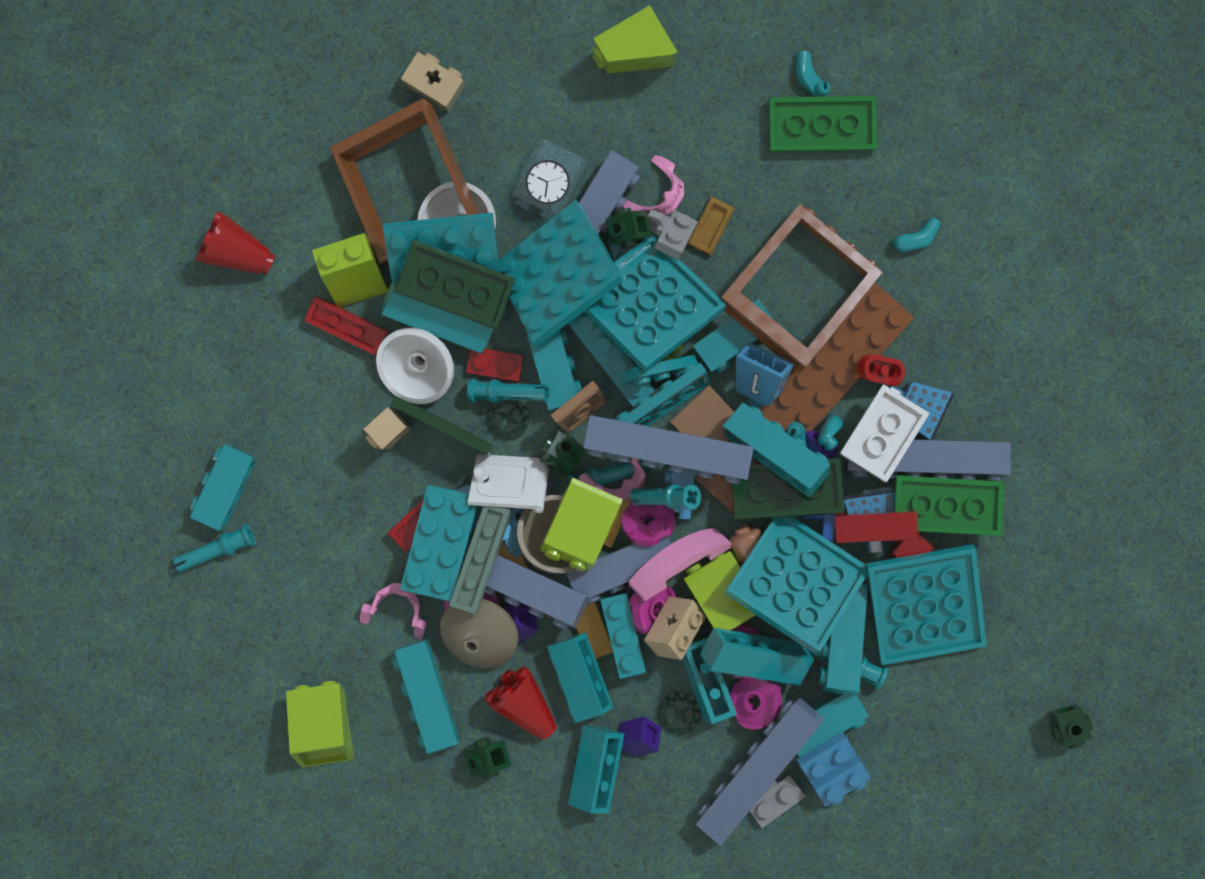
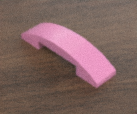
[629,528,732,602]

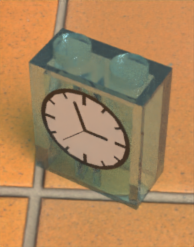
[512,137,589,221]

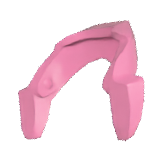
[622,155,684,216]
[579,458,646,501]
[360,583,427,640]

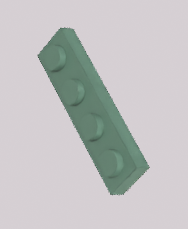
[449,506,512,615]

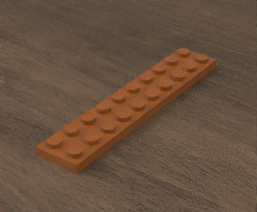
[695,282,914,515]

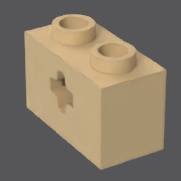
[401,52,465,112]
[364,407,412,450]
[644,597,706,660]

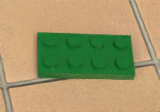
[769,96,877,153]
[893,476,1004,536]

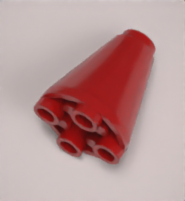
[195,211,276,275]
[484,666,557,740]

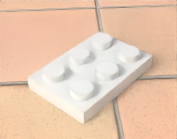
[839,384,930,483]

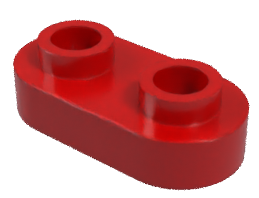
[858,354,905,386]

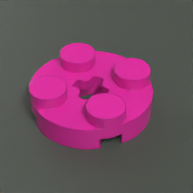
[621,500,676,547]
[630,587,676,635]
[730,676,782,729]

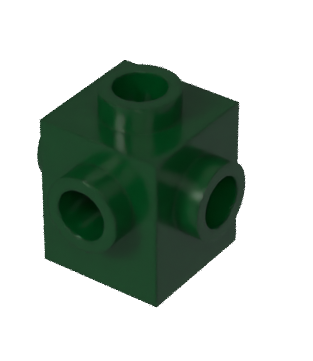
[606,208,652,249]
[539,431,586,477]
[1049,704,1093,749]
[464,738,511,779]

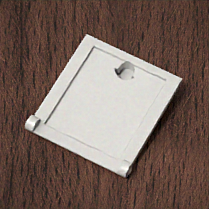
[468,454,549,513]

